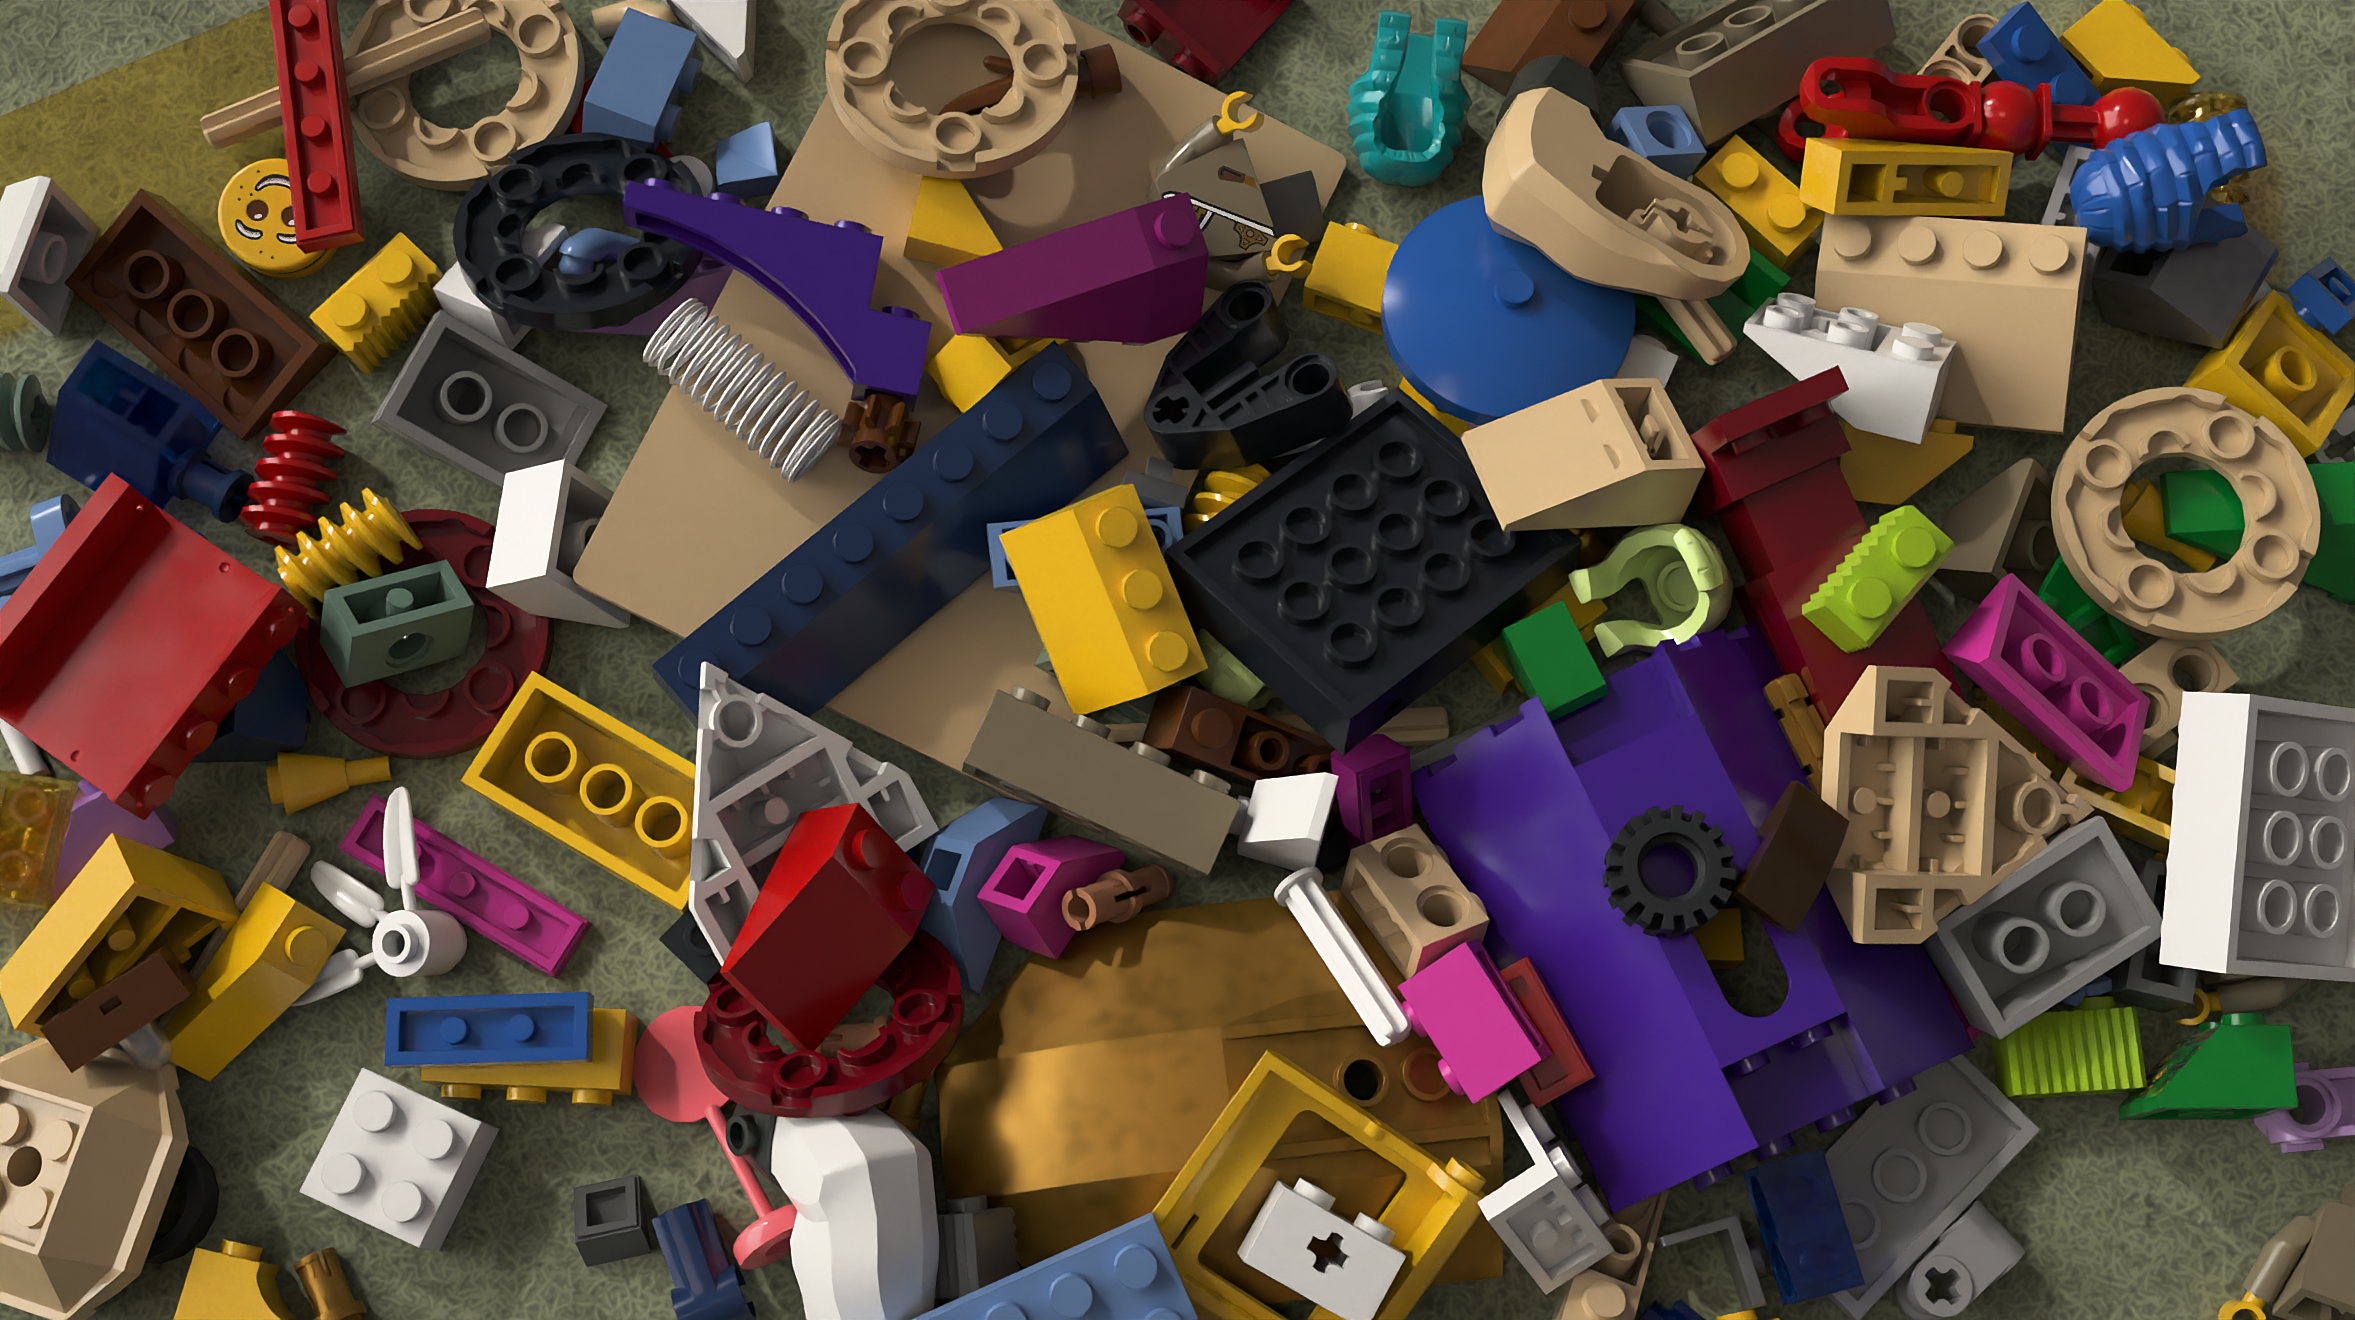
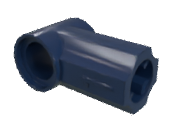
[651,1198,757,1320]

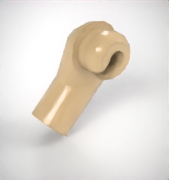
[592,0,678,39]

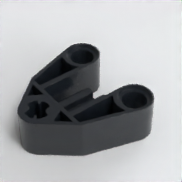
[1144,279,1353,470]

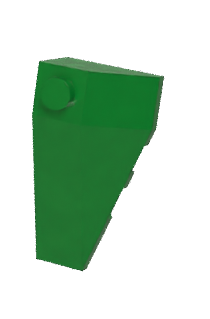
[2159,461,2355,605]

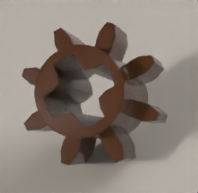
[837,394,921,474]

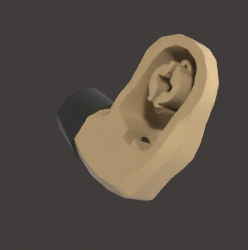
[1482,55,1751,301]

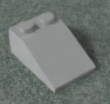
[370,310,608,492]
[1922,816,2163,1040]

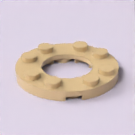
[344,0,585,191]
[825,0,1078,179]
[2051,387,2321,641]

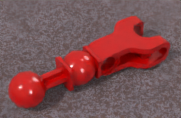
[1775,57,2169,162]

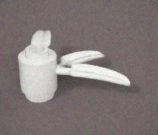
[291,786,467,1007]

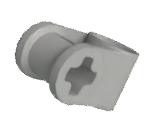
[1893,1199,2026,1320]

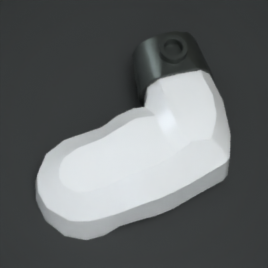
[726,1104,939,1320]

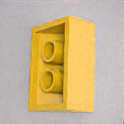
[998,483,1208,716]

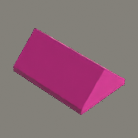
[1940,573,2150,792]

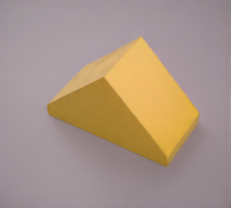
[903,175,1004,268]

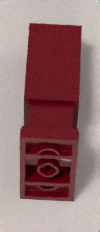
[1690,365,1967,728]

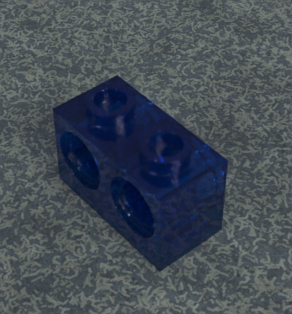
[1742,1149,1865,1305]

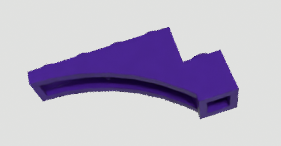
[623,178,932,412]

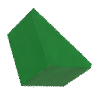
[1491,600,1609,722]

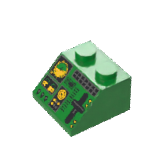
[2118,1013,2298,1120]

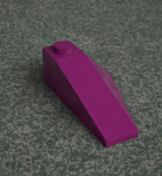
[935,192,1209,346]

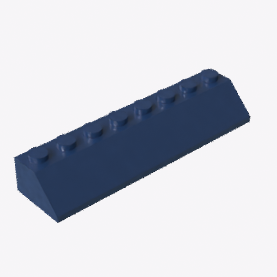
[652,340,1129,730]

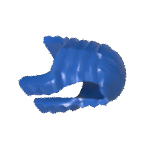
[2070,108,2268,254]

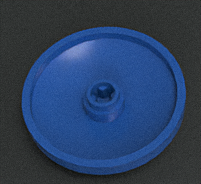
[1381,196,1635,426]

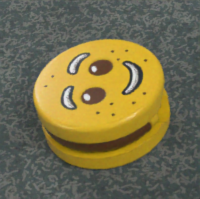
[218,158,338,280]

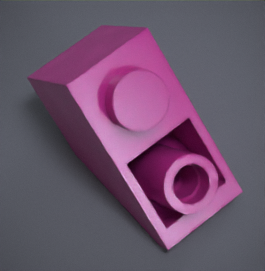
[976,834,1126,960]

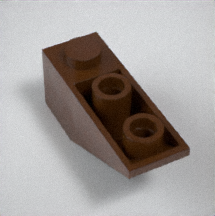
[1141,686,1340,815]

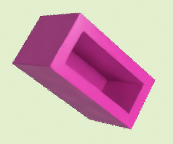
[1398,939,1553,1104]

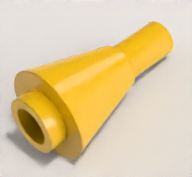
[2120,477,2217,573]
[266,752,392,815]

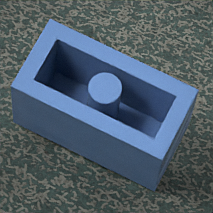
[582,7,703,151]

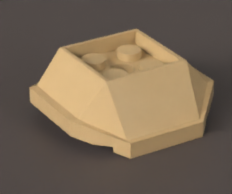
[0,1038,189,1320]

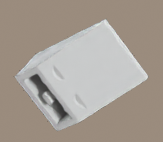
[1743,293,1956,444]

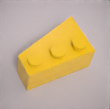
[0,833,241,1039]

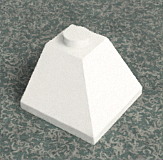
[0,175,99,338]

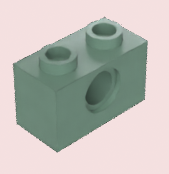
[319,559,474,688]

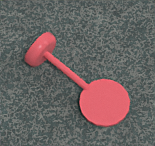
[632,1006,797,1270]

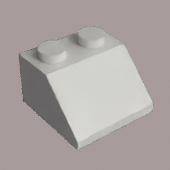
[486,459,631,629]

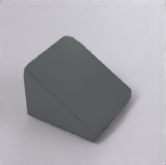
[1259,170,1325,246]
[574,1174,652,1267]

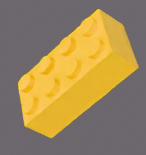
[460,671,696,915]

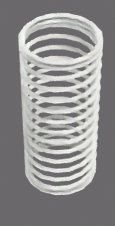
[643,298,843,483]

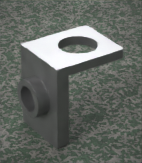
[1653,1215,1766,1310]

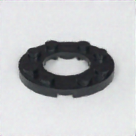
[453,132,704,333]

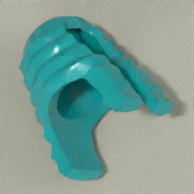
[1346,10,1473,188]

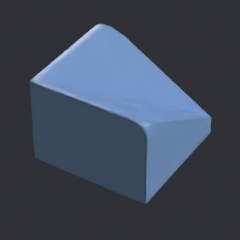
[715,121,782,199]

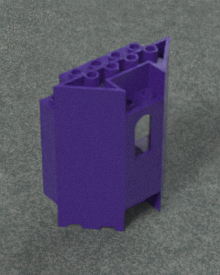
[1411,622,1975,1214]

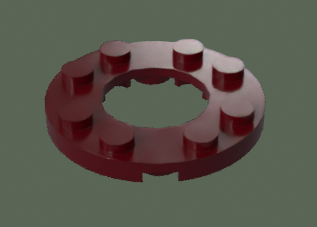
[295,509,554,760]
[693,927,965,1118]

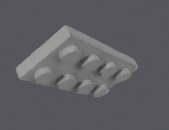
[1755,1054,2040,1320]

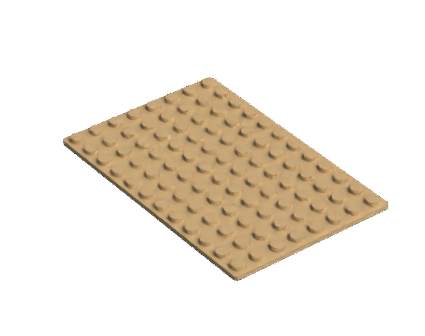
[573,10,1346,804]

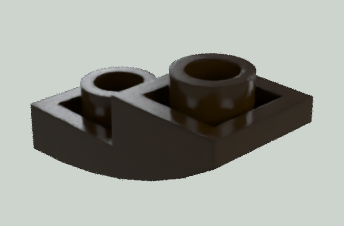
[1730,780,1850,934]

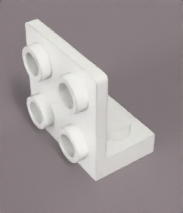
[1478,1088,1614,1295]

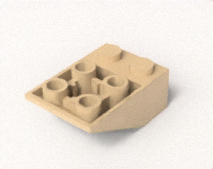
[1461,378,1706,531]

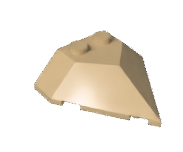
[1821,665,2095,944]

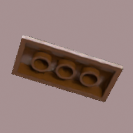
[64,188,339,441]

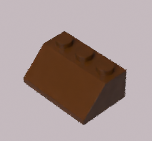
[1461,0,1648,97]

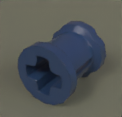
[167,446,255,524]

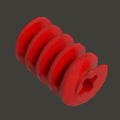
[239,410,347,551]

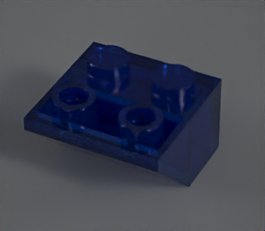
[46,339,224,510]

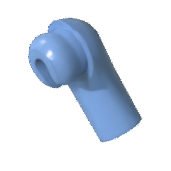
[558,228,640,275]

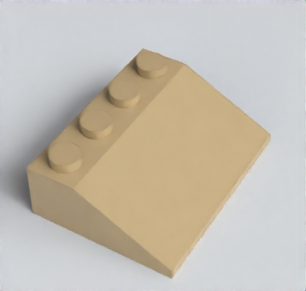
[1814,212,2089,435]

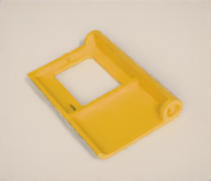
[1152,1049,1486,1320]

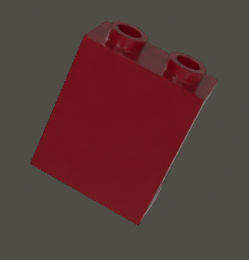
[1117,0,1295,88]

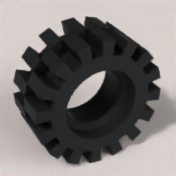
[1602,805,1736,938]

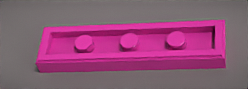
[338,794,592,979]

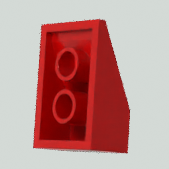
[719,802,936,1051]

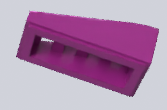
[1331,734,1414,852]

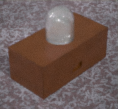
[40,944,198,1073]

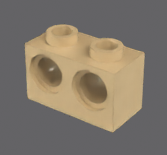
[2118,637,2240,760]
[1341,824,1490,981]

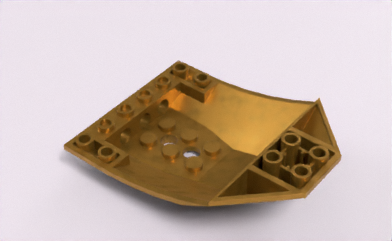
[934,890,1503,1305]

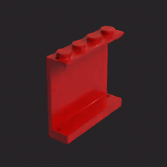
[0,472,309,821]

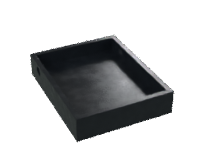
[1164,387,1583,756]

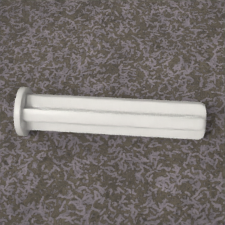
[1274,867,1412,1048]

